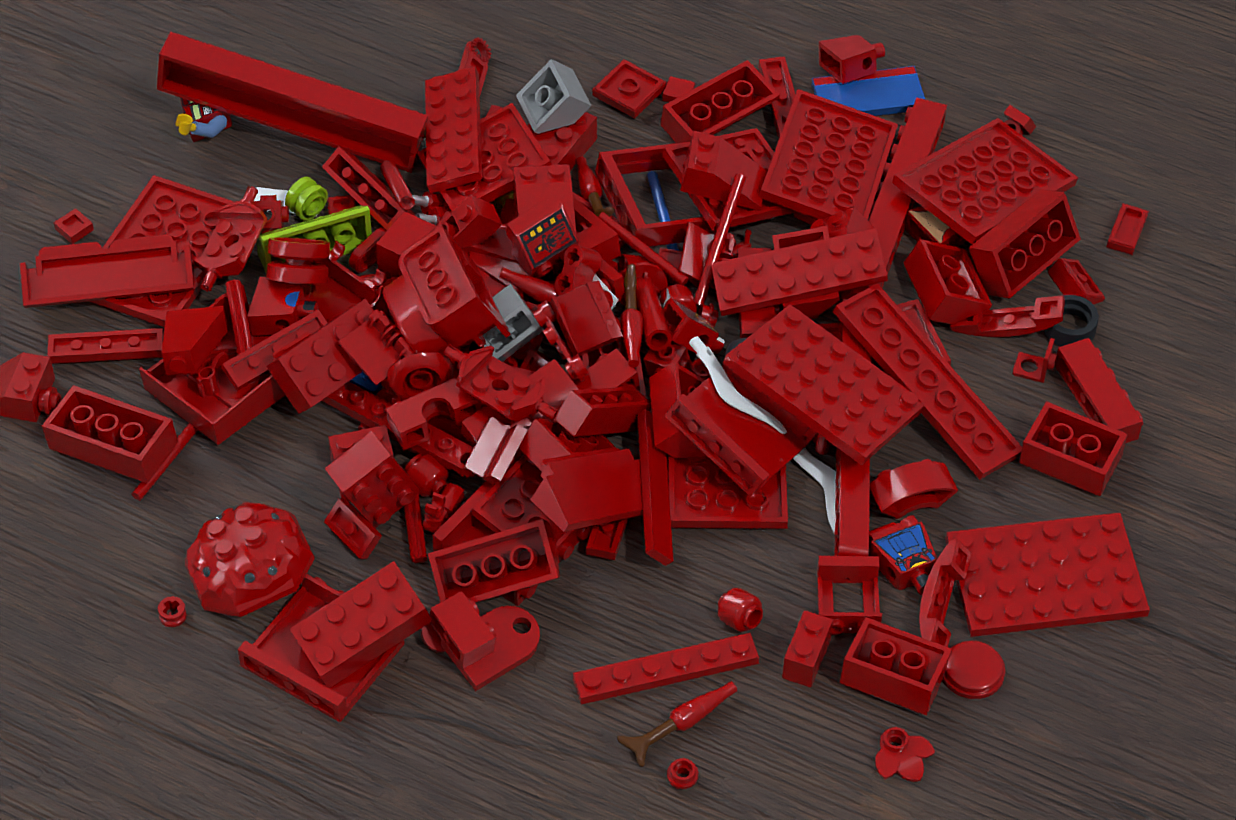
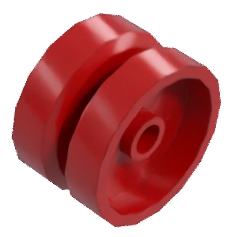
[266,237,330,284]

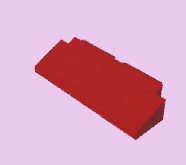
[20,234,194,308]
[530,447,643,532]

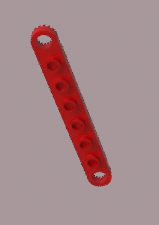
[321,381,475,478]

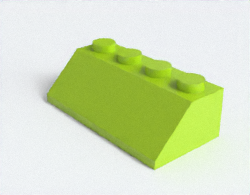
[256,205,372,274]

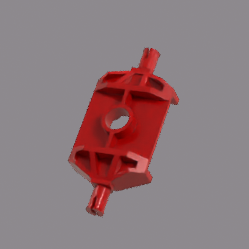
[192,186,267,292]
[444,344,559,422]

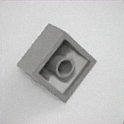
[516,59,591,134]

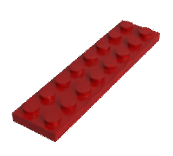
[833,283,1022,480]

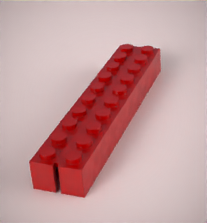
[157,31,428,173]

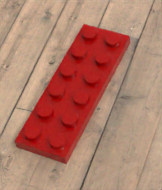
[425,66,482,194]
[711,228,888,316]

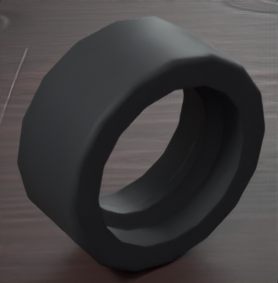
[1044,295,1099,347]

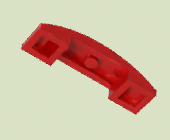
[950,296,1065,337]
[919,539,972,647]

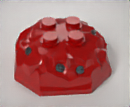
[185,502,315,617]

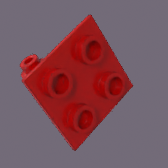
[679,222,736,290]
[338,309,415,385]

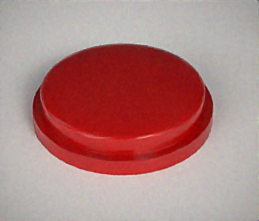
[942,641,1005,699]

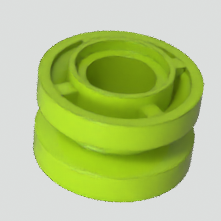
[285,177,328,221]

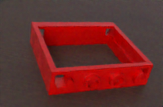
[595,142,717,249]

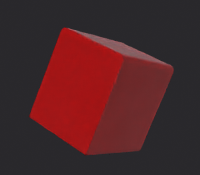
[376,212,437,277]

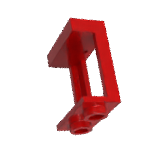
[817,556,882,635]

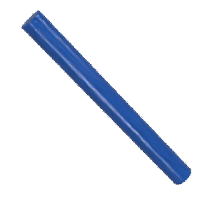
[647,171,679,251]

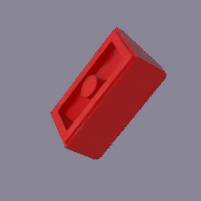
[1048,258,1105,305]

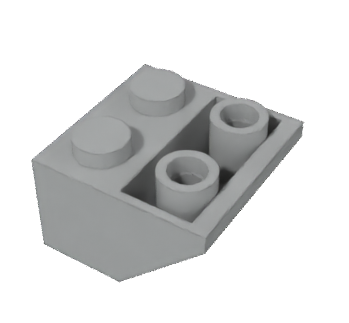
[483,284,544,362]

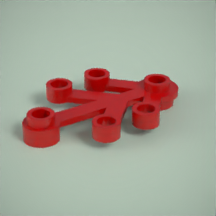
[532,300,590,382]

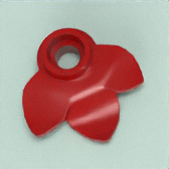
[875,727,935,782]

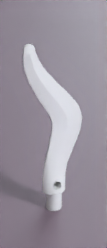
[689,336,787,434]
[793,448,836,533]

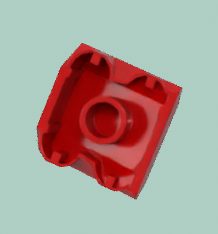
[550,281,623,356]

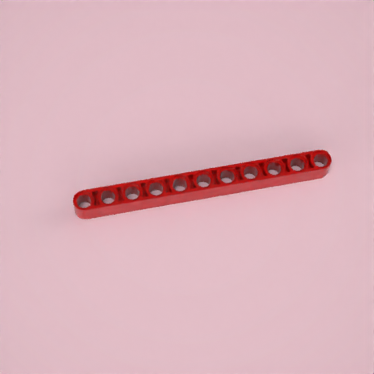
[834,298,871,556]

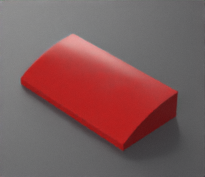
[461,359,579,467]

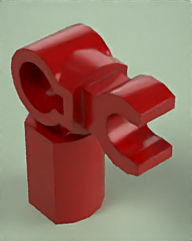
[423,483,464,533]

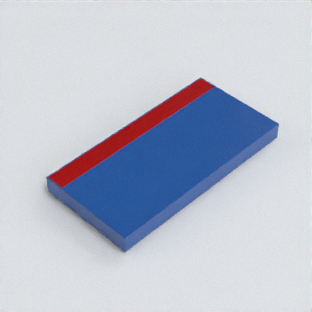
[811,66,926,116]

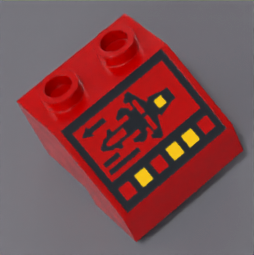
[506,194,579,277]

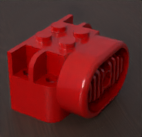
[382,225,511,354]

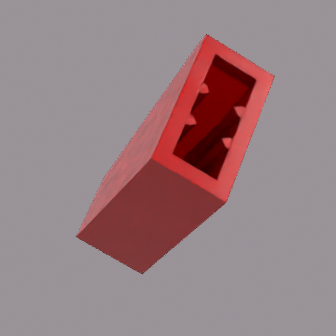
[161,306,228,375]

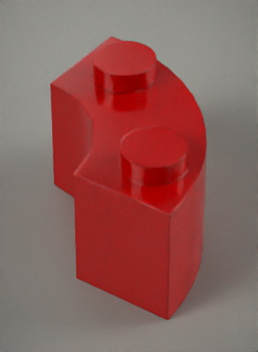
[870,459,959,519]

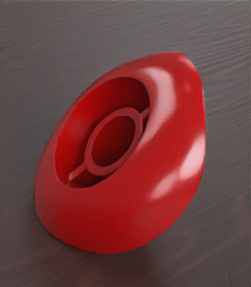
[387,352,454,401]

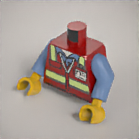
[175,98,233,143]

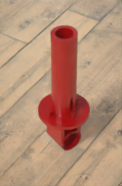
[618,254,672,351]

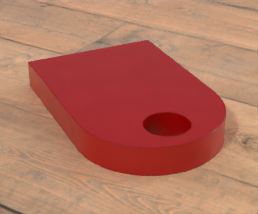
[441,606,540,692]

